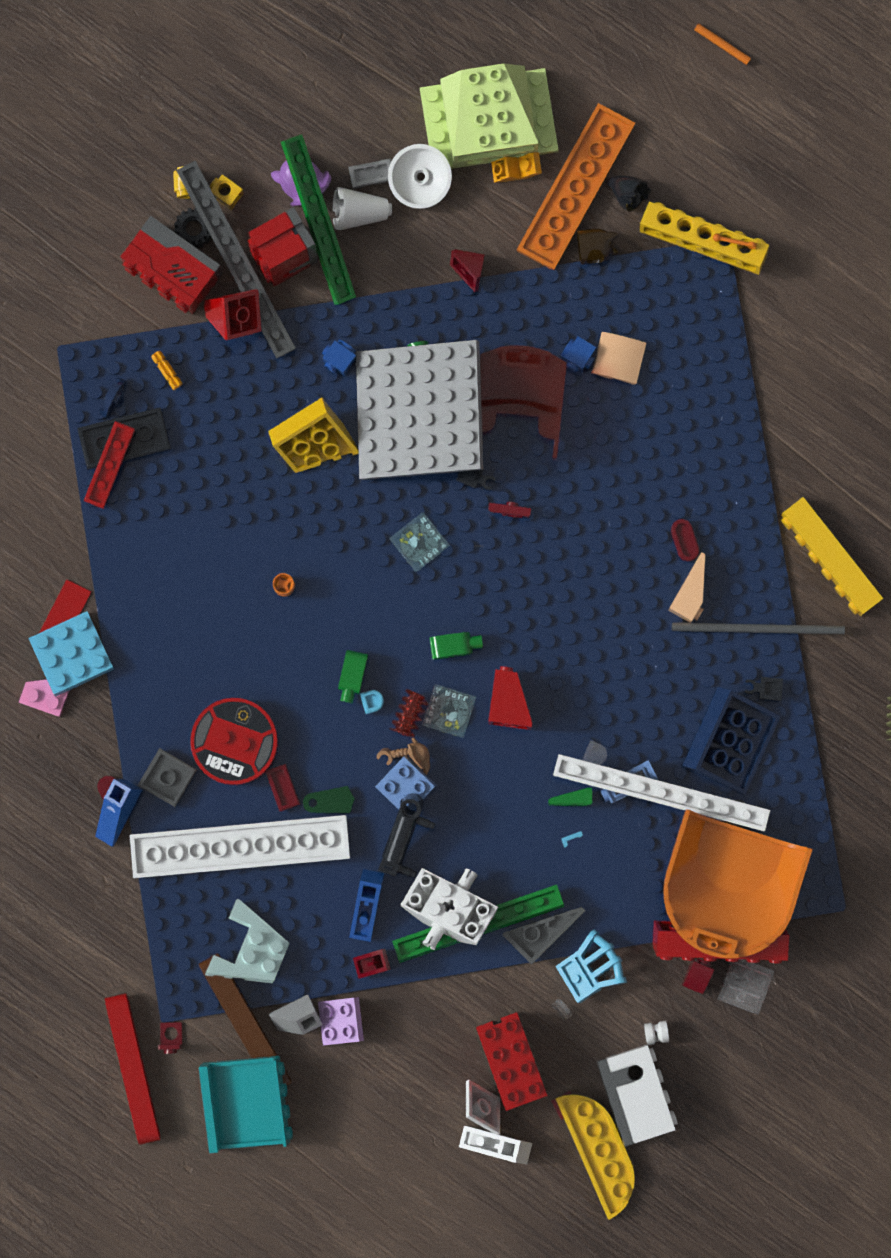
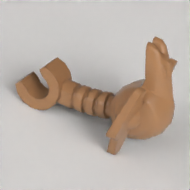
[377,738,430,775]

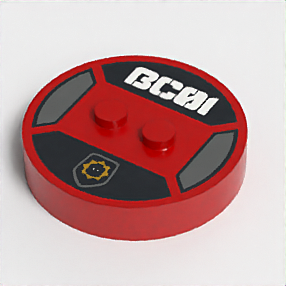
[190,698,278,785]

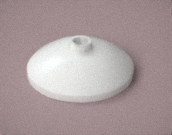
[388,144,452,209]

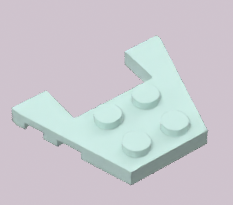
[205,899,289,983]

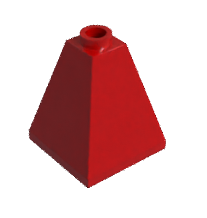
[204,289,261,340]

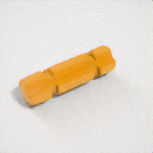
[151,351,182,390]

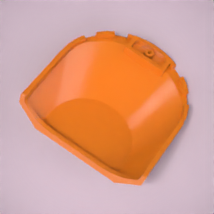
[663,809,812,958]

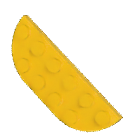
[555,1094,635,1220]

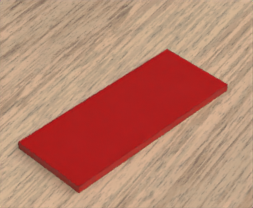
[39,579,91,633]

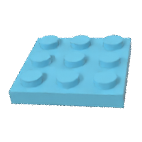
[29,611,114,697]

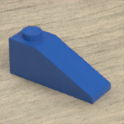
[349,869,384,942]

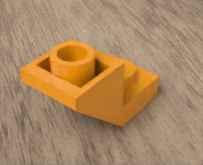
[491,152,542,183]

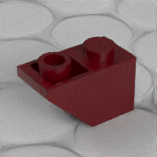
[681,959,714,994]

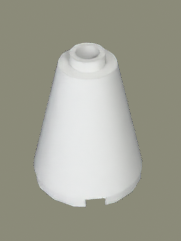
[332,187,392,230]

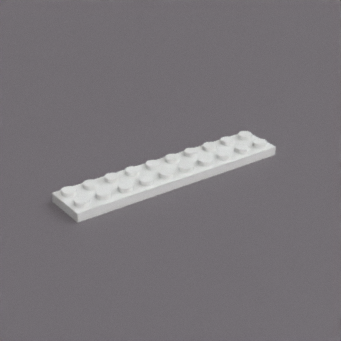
[130,815,350,878]

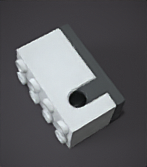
[596,1045,678,1146]

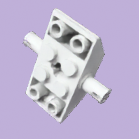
[401,868,498,950]

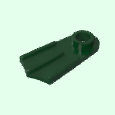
[303,786,355,813]

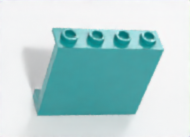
[199,1056,293,1153]

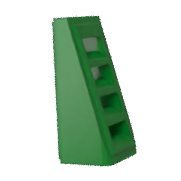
[548,787,592,806]

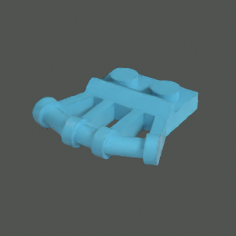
[556,929,627,1003]

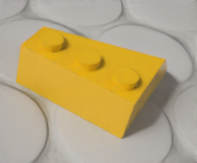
[268,398,359,473]

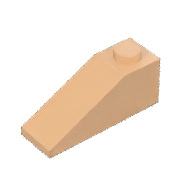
[668,552,705,623]

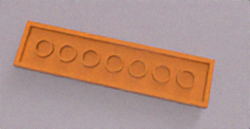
[517,103,635,270]

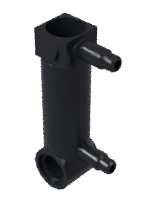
[378,793,435,878]

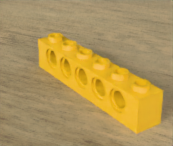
[640,201,769,275]

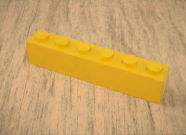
[781,497,883,616]

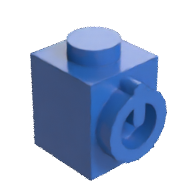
[561,336,596,372]
[322,339,356,376]

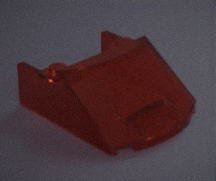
[480,345,567,461]

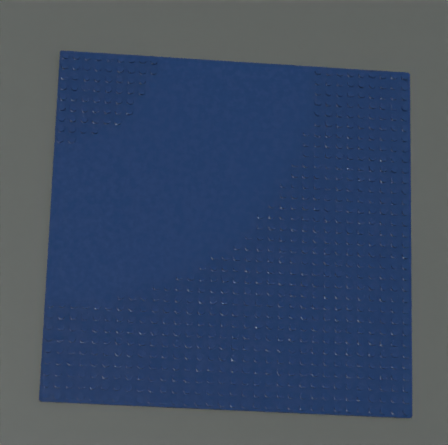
[57,241,846,1023]

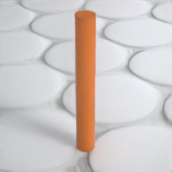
[694,23,751,65]

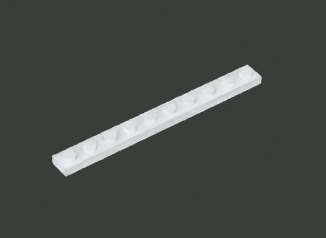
[553,754,770,831]

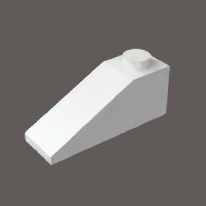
[459,1126,532,1164]

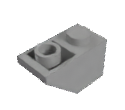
[269,995,322,1035]

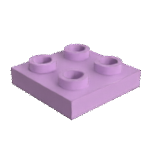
[318,997,364,1046]

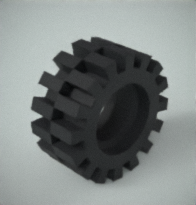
[174,208,212,248]

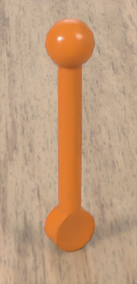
[713,233,757,249]

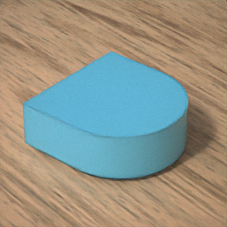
[360,690,384,715]

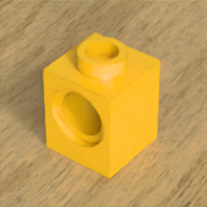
[209,175,244,210]

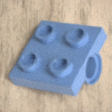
[375,755,436,810]

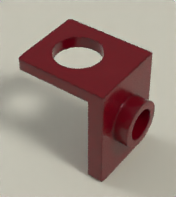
[158,1022,182,1054]

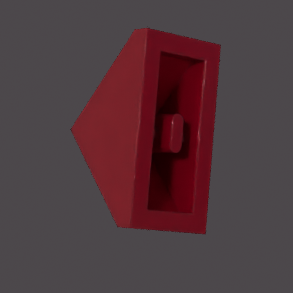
[450,249,485,292]
[353,948,391,979]

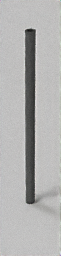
[672,623,845,634]

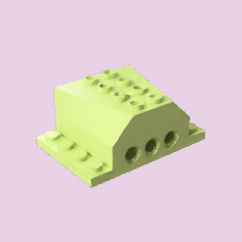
[420,64,559,169]

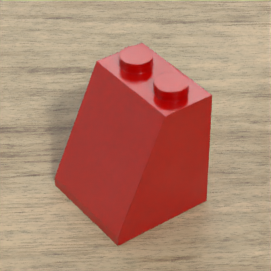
[488,666,532,730]

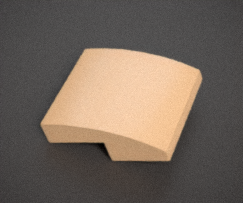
[592,332,646,385]

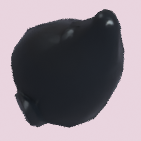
[606,176,651,212]

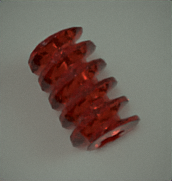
[389,689,429,737]

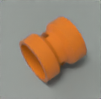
[273,573,295,597]

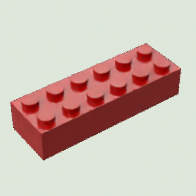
[653,920,789,963]

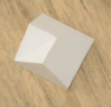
[466,1080,500,1135]

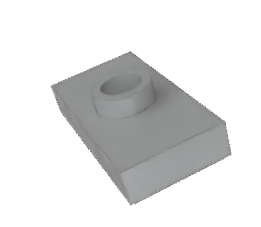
[348,159,391,189]

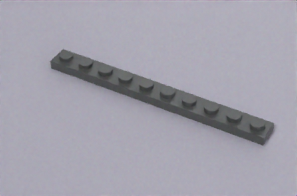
[176,161,296,359]

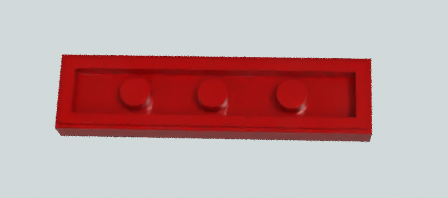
[84,421,135,509]

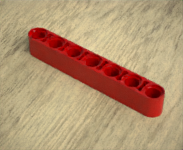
[105,993,161,1145]

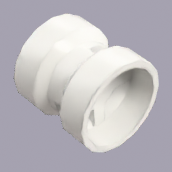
[644,1021,669,1045]

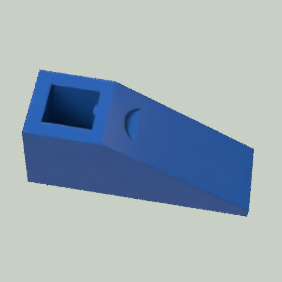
[95,779,142,847]

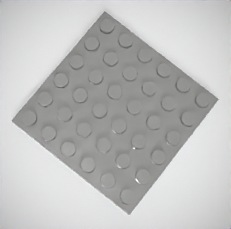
[356,340,483,480]

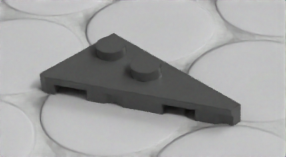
[502,907,585,965]

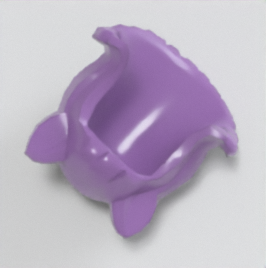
[271,160,331,207]

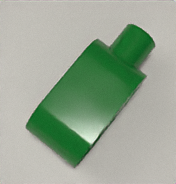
[429,632,483,660]
[338,650,368,704]

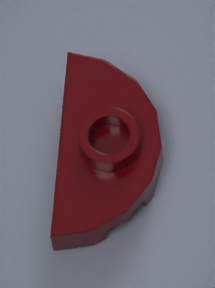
[488,502,531,518]

